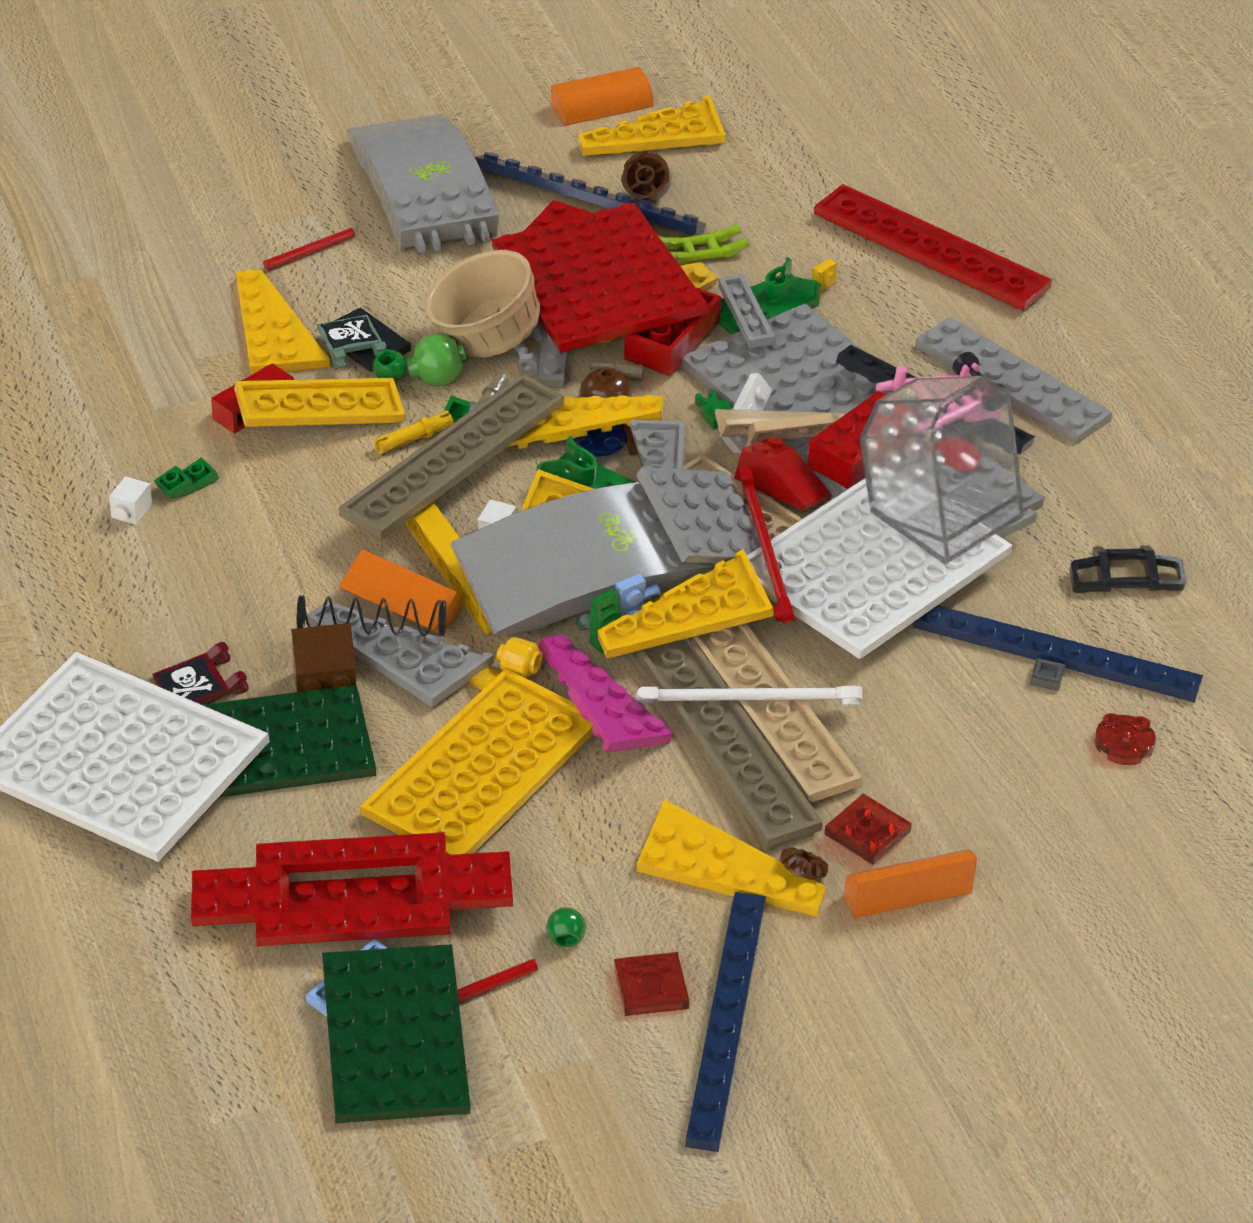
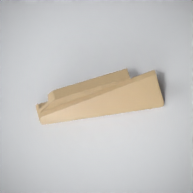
[715,409,845,444]

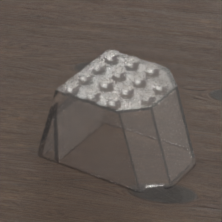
[860,376,1024,564]

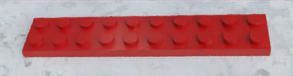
[814,184,1052,311]

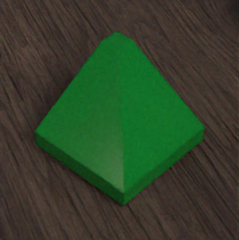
[443,396,470,423]

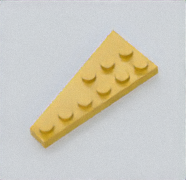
[236,269,330,375]
[499,395,664,453]

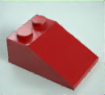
[734,437,832,511]

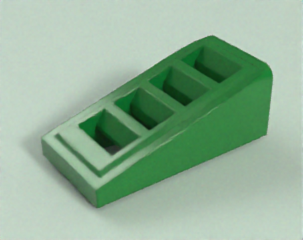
[589,588,621,654]

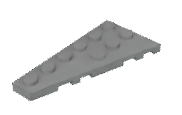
[307,601,494,707]

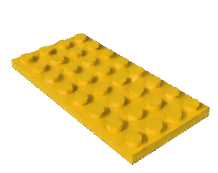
[360,668,594,855]

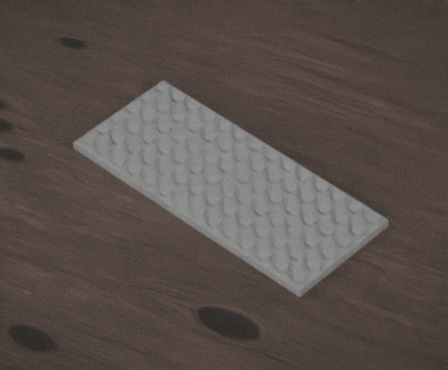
[681,304,1044,511]

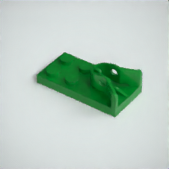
[718,257,821,335]
[537,436,636,489]

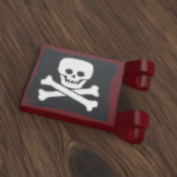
[152,642,249,705]

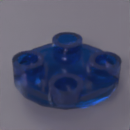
[573,424,627,457]

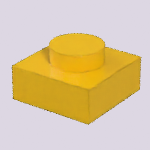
[811,258,837,292]

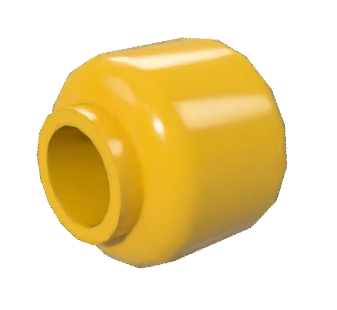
[496,637,542,679]

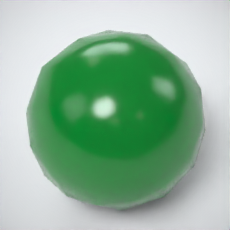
[372,349,406,382]
[546,907,587,947]

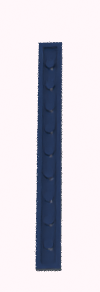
[475,152,706,236]
[913,605,1203,702]
[685,892,766,1152]

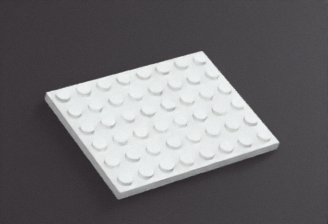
[747,465,1013,659]
[0,652,270,862]

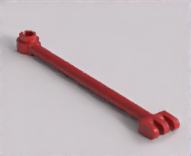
[740,467,794,624]

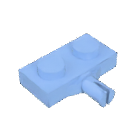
[615,574,660,617]

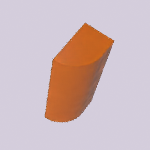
[551,67,654,126]
[339,549,464,633]
[843,849,977,918]

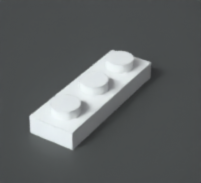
[719,373,772,453]

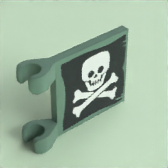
[317,315,386,369]

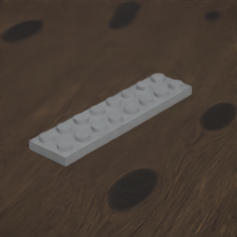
[915,317,1112,444]

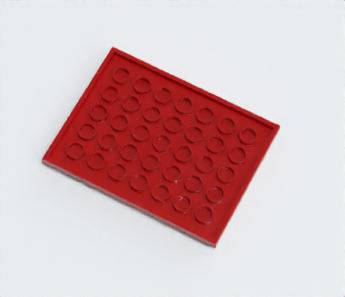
[491,203,709,353]

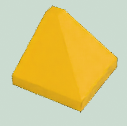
[468,666,501,691]

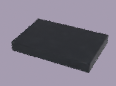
[334,307,411,372]

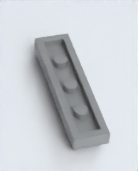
[718,274,775,349]

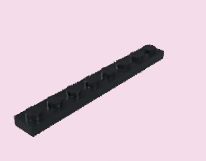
[836,345,1035,455]

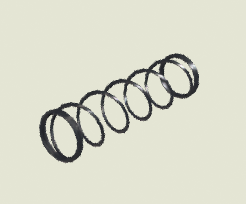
[296,595,446,637]

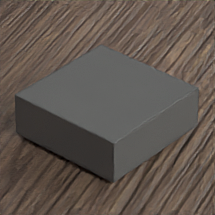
[1030,658,1066,691]

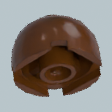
[621,151,672,202]
[579,368,632,398]

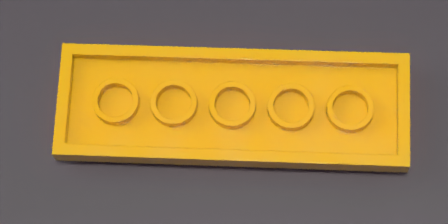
[234,378,405,427]

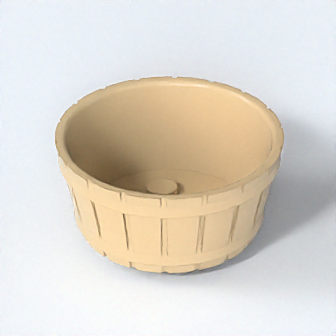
[425,250,540,358]

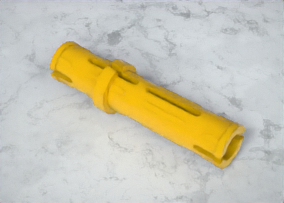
[374,410,454,455]

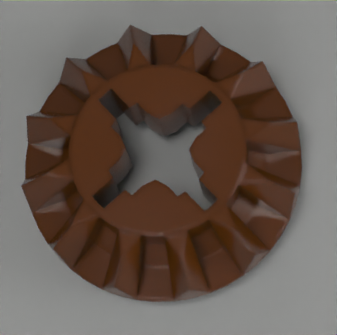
[779,847,828,879]

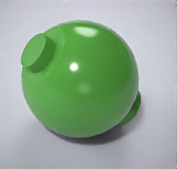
[406,333,467,386]

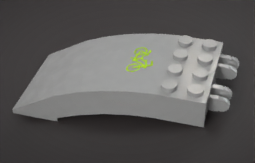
[347,114,499,254]
[451,482,715,636]

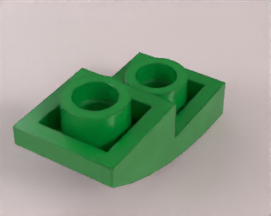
[154,457,219,498]

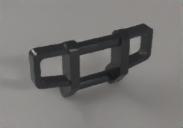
[1069,545,1186,593]

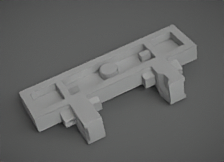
[519,321,568,388]

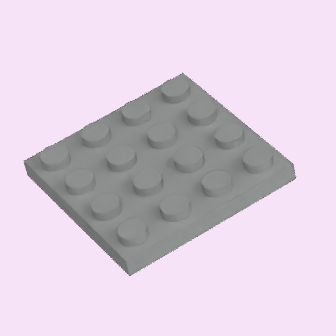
[636,467,761,564]

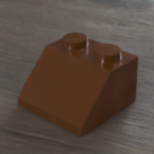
[291,623,356,692]

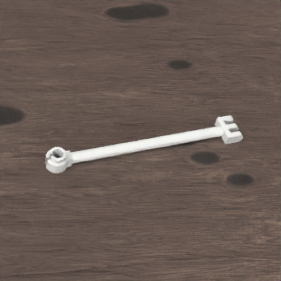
[636,686,863,707]

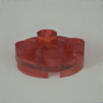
[1094,713,1156,765]

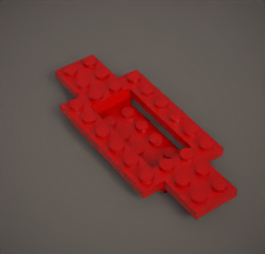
[191,832,513,947]

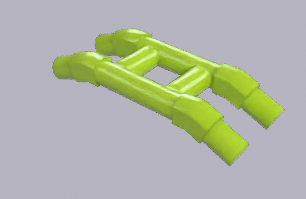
[659,223,749,265]

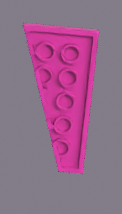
[538,635,674,753]

